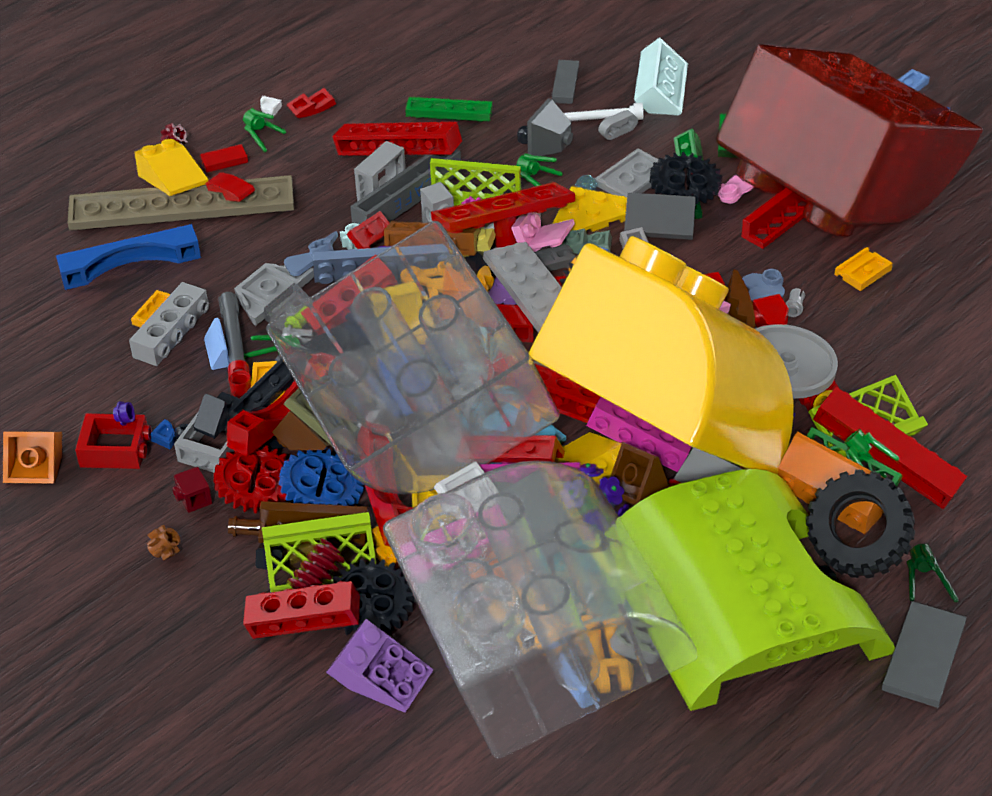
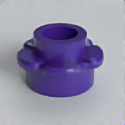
[113,401,135,426]

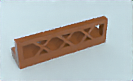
[384,221,481,256]

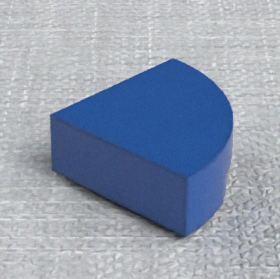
[149,419,175,449]

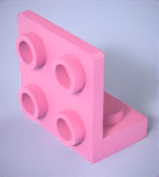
[511,212,575,252]

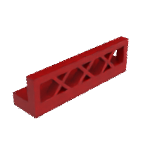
[741,177,820,249]
[454,434,565,463]

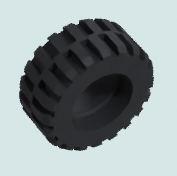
[806,470,915,579]

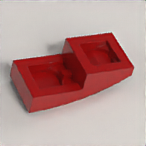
[286,88,336,118]
[205,172,255,202]

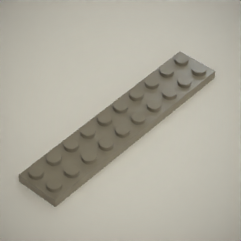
[68,175,294,230]

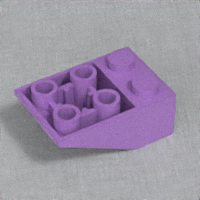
[326,619,434,712]

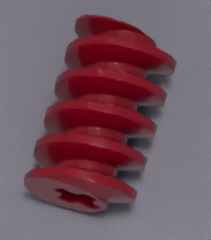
[287,538,346,589]

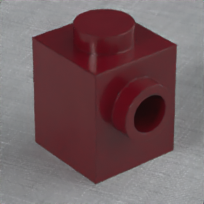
[172,466,212,513]

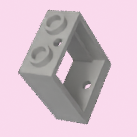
[354,141,406,201]
[174,413,239,473]

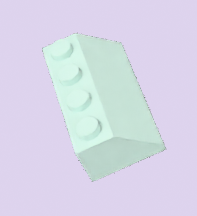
[634,37,688,115]

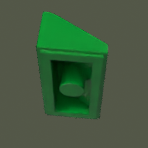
[674,128,704,161]

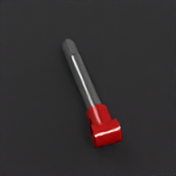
[218,292,251,399]

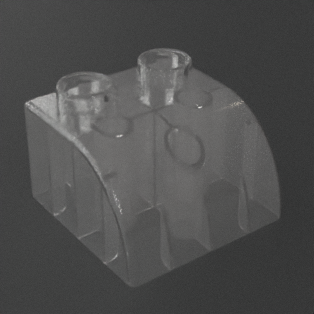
[266,221,560,494]
[383,461,698,758]

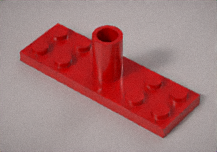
[431,182,576,248]

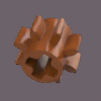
[147,525,180,560]

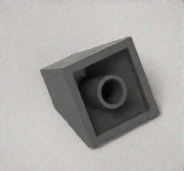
[527,98,573,156]

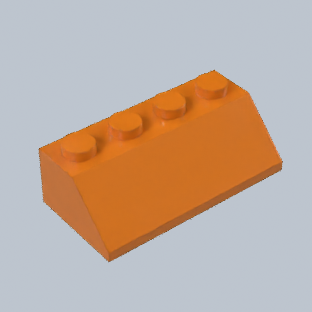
[778,432,883,534]

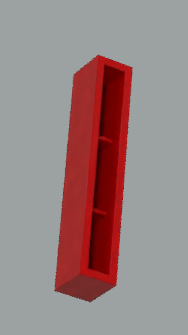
[813,387,968,510]

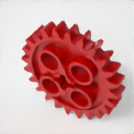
[213,446,289,513]

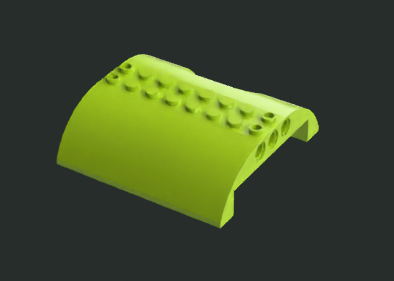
[600,469,895,711]

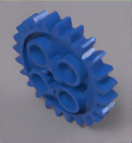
[279,449,364,506]

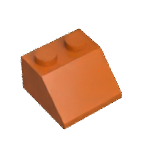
[3,431,62,483]

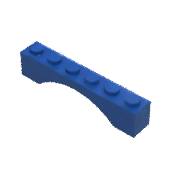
[56,224,201,290]

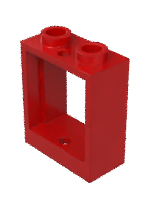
[75,413,152,469]

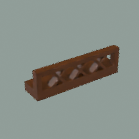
[258,501,367,548]

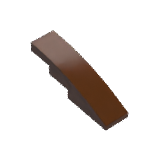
[725,269,755,329]

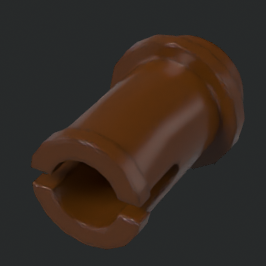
[228,516,260,537]

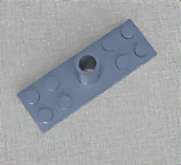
[313,242,455,284]

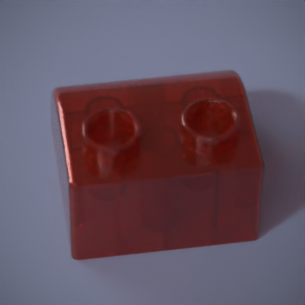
[716,44,983,237]

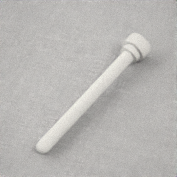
[564,103,643,121]

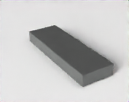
[552,60,579,104]

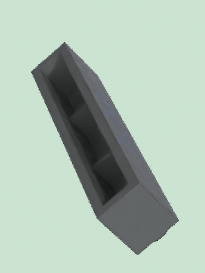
[350,149,462,224]

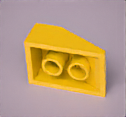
[135,139,208,196]
[555,432,622,497]

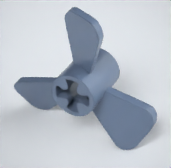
[284,231,338,276]

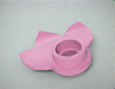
[716,175,756,204]

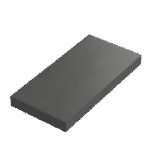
[882,601,967,708]

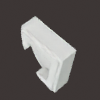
[260,96,282,116]

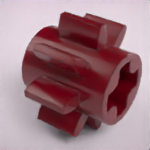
[160,123,188,145]

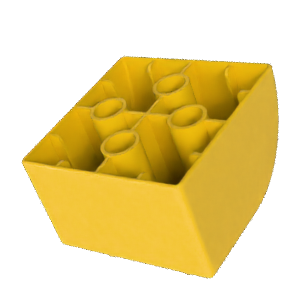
[528,236,794,475]

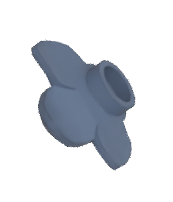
[742,269,785,301]

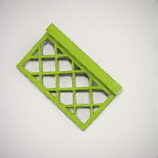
[430,158,521,206]
[808,375,928,459]
[262,512,376,592]

